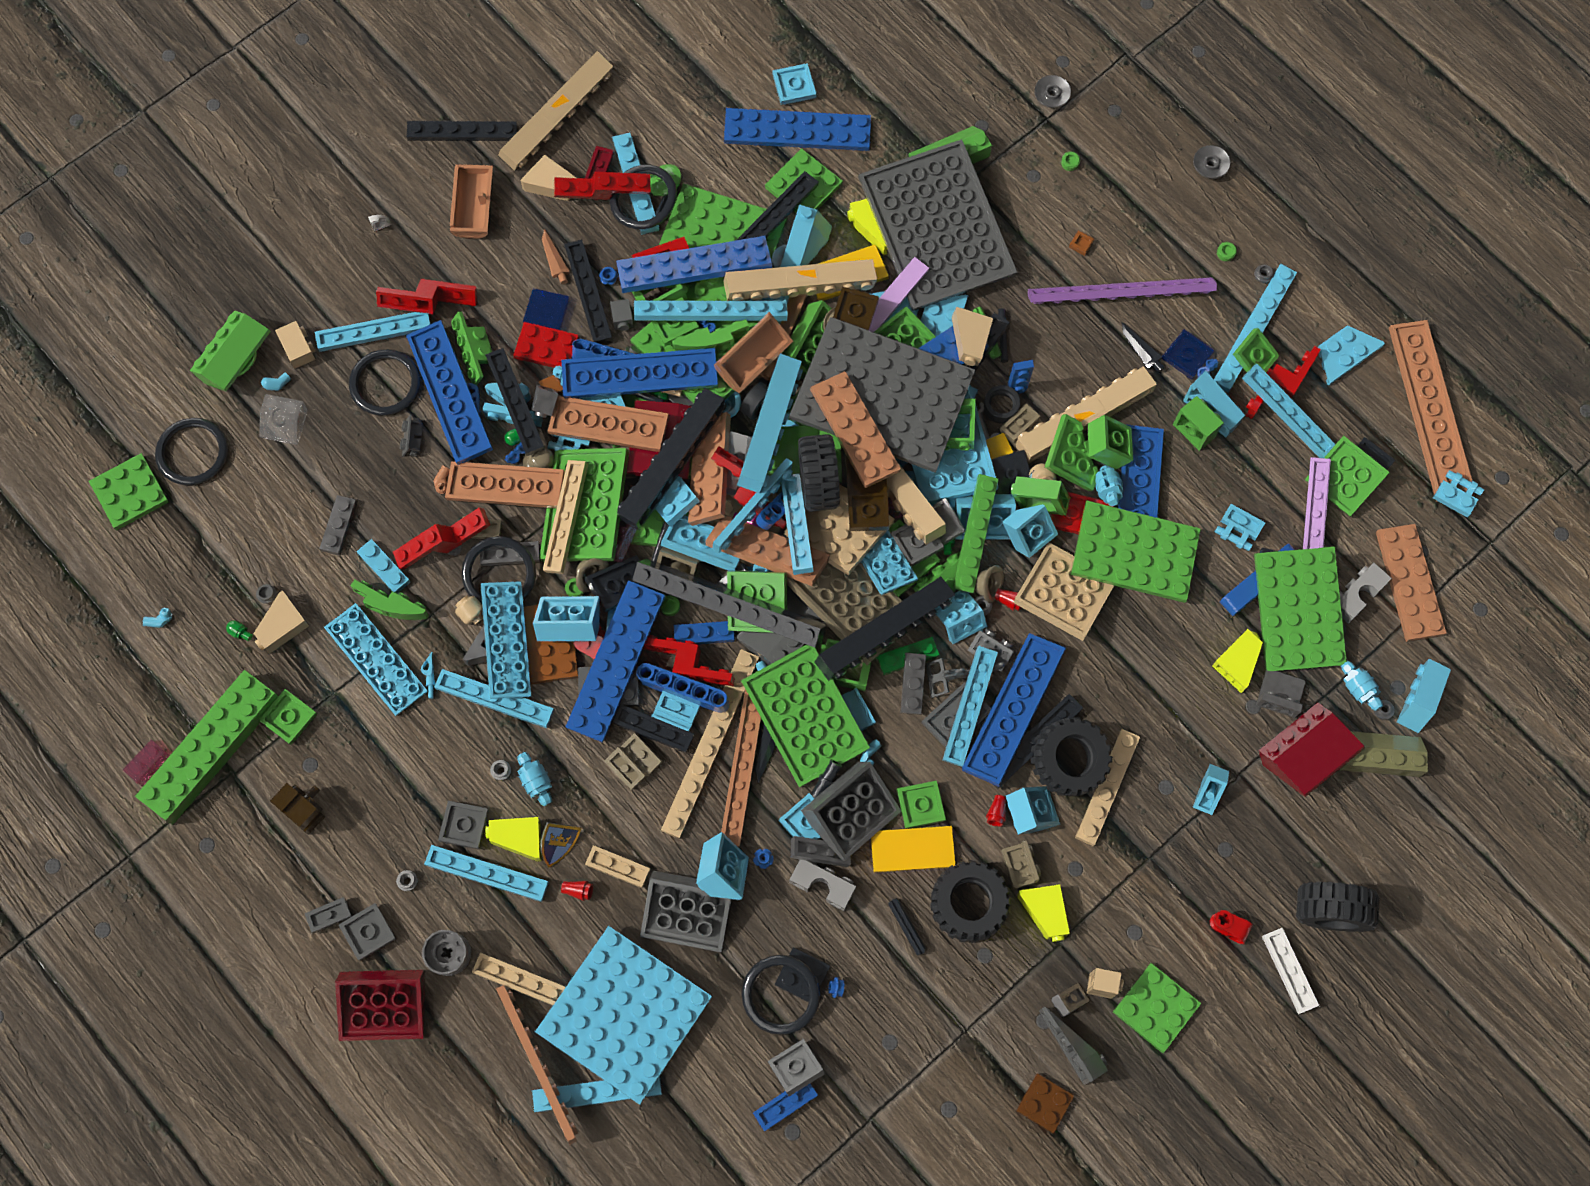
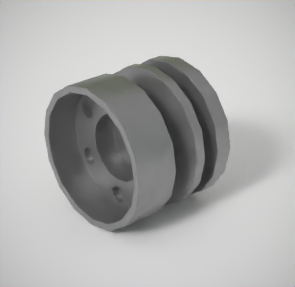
[422,930,471,976]

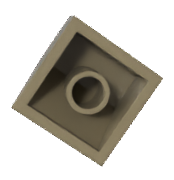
[657,547,701,577]

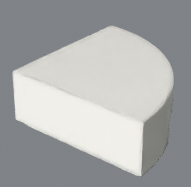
[368,215,391,231]

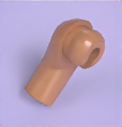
[434,465,450,494]

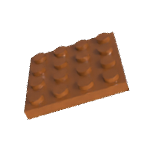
[524,605,578,685]

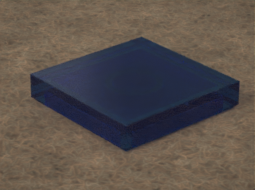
[523,288,570,330]
[1162,329,1215,380]

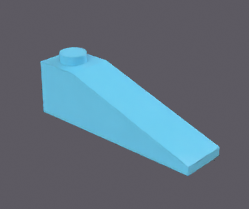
[780,205,832,267]

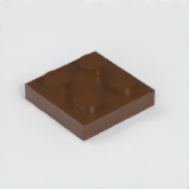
[1016,1073,1074,1134]

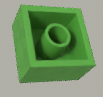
[1173,396,1224,451]
[1088,415,1133,469]

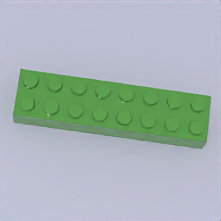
[135,670,278,825]

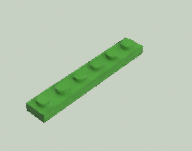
[953,474,998,593]

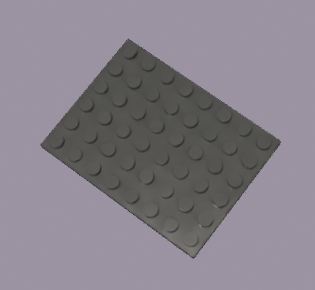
[858,139,1017,311]
[789,317,975,473]

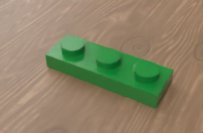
[877,637,939,676]

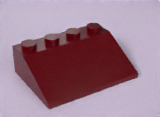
[626,400,692,482]
[1258,703,1365,797]
[335,970,425,1041]

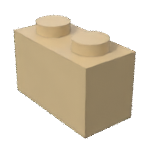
[275,321,316,369]
[1087,968,1124,999]

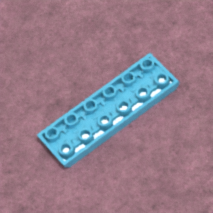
[861,530,918,595]
[481,582,531,699]
[324,603,428,716]

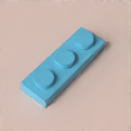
[483,403,543,427]
[356,539,410,594]

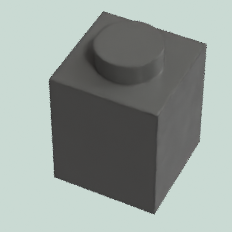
[610,299,633,331]

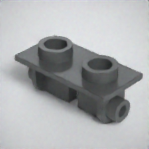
[400,415,423,457]

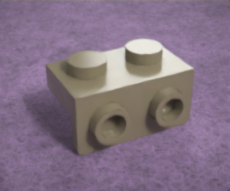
[1001,841,1041,890]

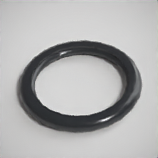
[609,165,677,229]
[349,349,421,416]
[155,418,228,486]
[461,536,536,604]
[741,955,820,1035]

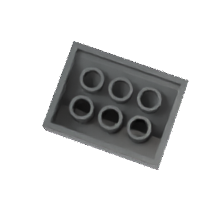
[736,585,825,666]
[801,762,901,861]
[640,871,732,952]

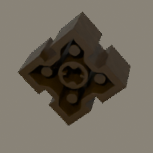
[270,783,325,835]

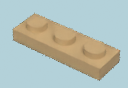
[585,845,650,888]

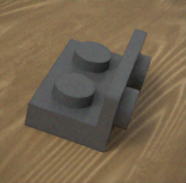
[968,628,1016,671]

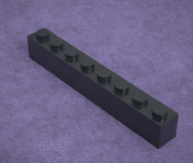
[617,388,727,531]
[815,576,955,681]

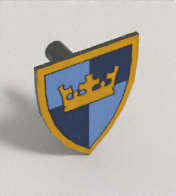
[541,822,582,868]

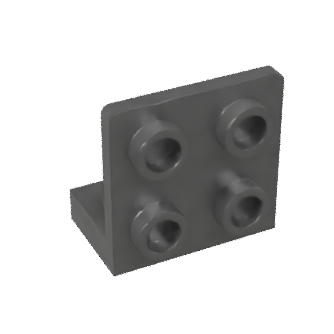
[1256,670,1305,718]

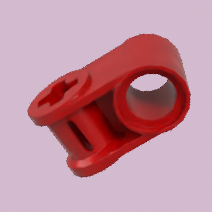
[1210,910,1253,944]

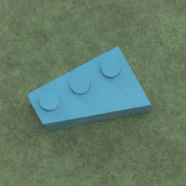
[1397,659,1451,733]

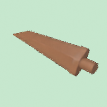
[542,229,570,285]

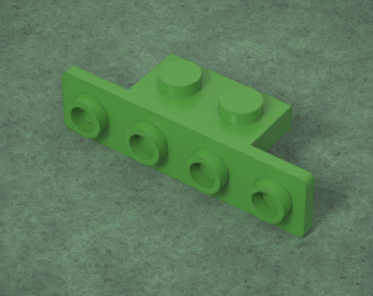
[452,312,492,385]
[913,551,961,592]

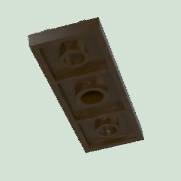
[832,286,879,331]
[845,453,889,532]

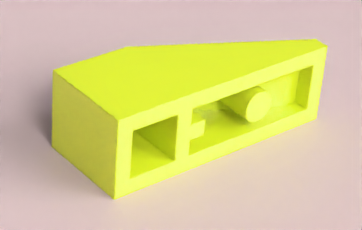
[847,199,887,255]

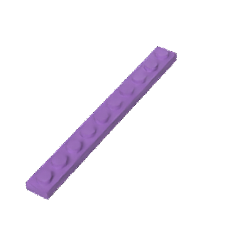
[1028,278,1217,304]

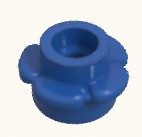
[599,267,618,285]
[753,849,774,869]
[828,977,844,998]

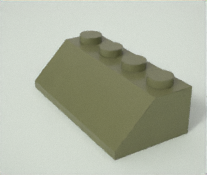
[1340,731,1428,777]

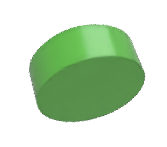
[1061,152,1080,171]
[1217,242,1237,262]
[565,578,584,597]
[660,595,680,616]

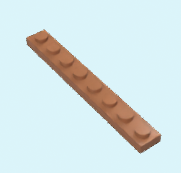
[721,689,761,848]
[496,985,578,1145]

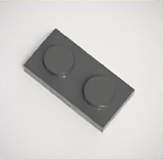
[305,897,352,934]

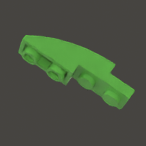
[672,319,750,353]
[350,579,429,620]

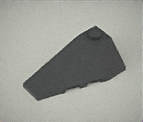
[1039,1007,1108,1085]

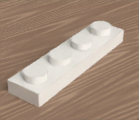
[1262,928,1319,1014]

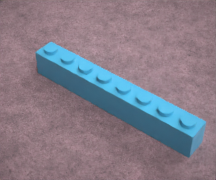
[737,354,803,493]

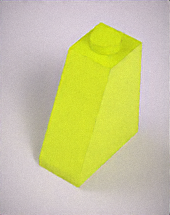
[1212,629,1263,693]
[486,817,542,861]
[1017,885,1070,942]

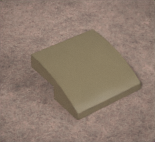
[1000,404,1044,451]
[605,733,663,790]

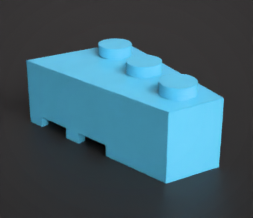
[1183,371,1245,437]

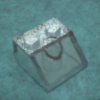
[259,394,308,445]

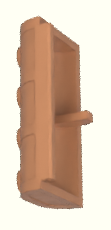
[450,164,493,238]
[714,312,793,393]

